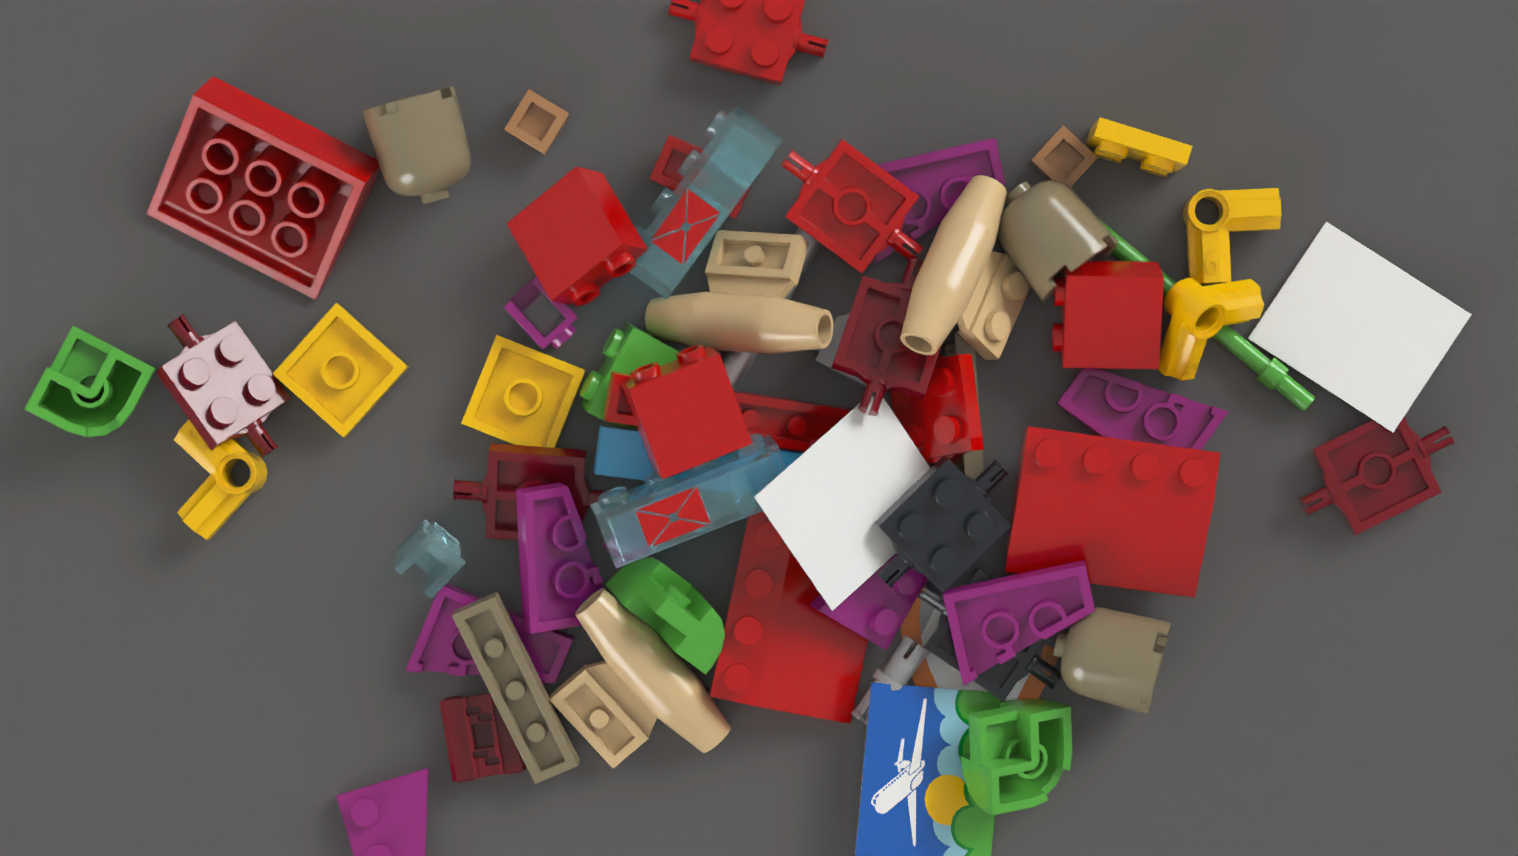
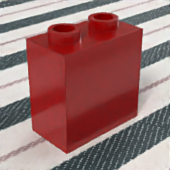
[506,166,648,306]
[1051,261,1164,369]
[620,344,753,480]

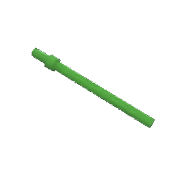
[1099,219,1315,412]

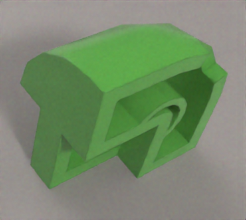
[25,326,156,437]
[606,557,725,675]
[960,699,1072,816]

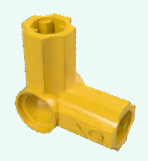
[1183,188,1282,285]
[1158,278,1265,381]
[174,419,268,540]

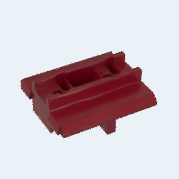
[440,692,527,783]

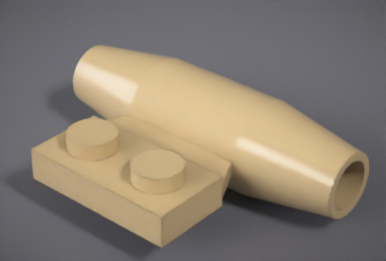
[900,175,1031,360]
[645,230,833,354]
[549,588,731,769]

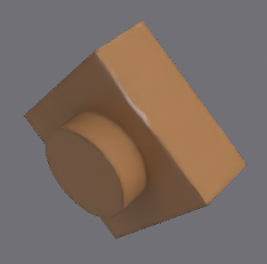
[504,89,570,156]
[1030,125,1098,187]

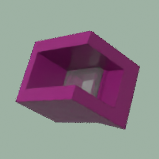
[503,276,578,350]

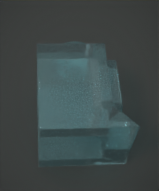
[394,519,466,599]

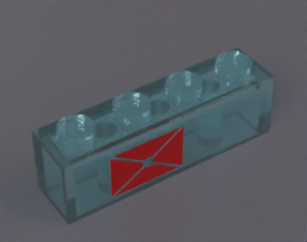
[629,106,784,299]
[590,433,786,568]

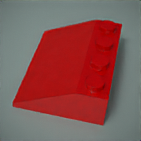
[146,76,380,300]
[1004,426,1220,598]
[710,507,868,724]

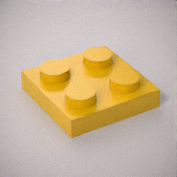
[1085,117,1193,177]
[273,303,409,438]
[461,335,586,448]

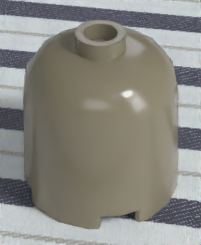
[362,86,471,204]
[997,180,1118,302]
[1053,607,1171,715]

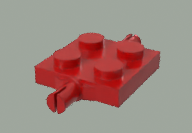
[668,0,829,86]
[780,138,923,273]
[890,354,984,464]

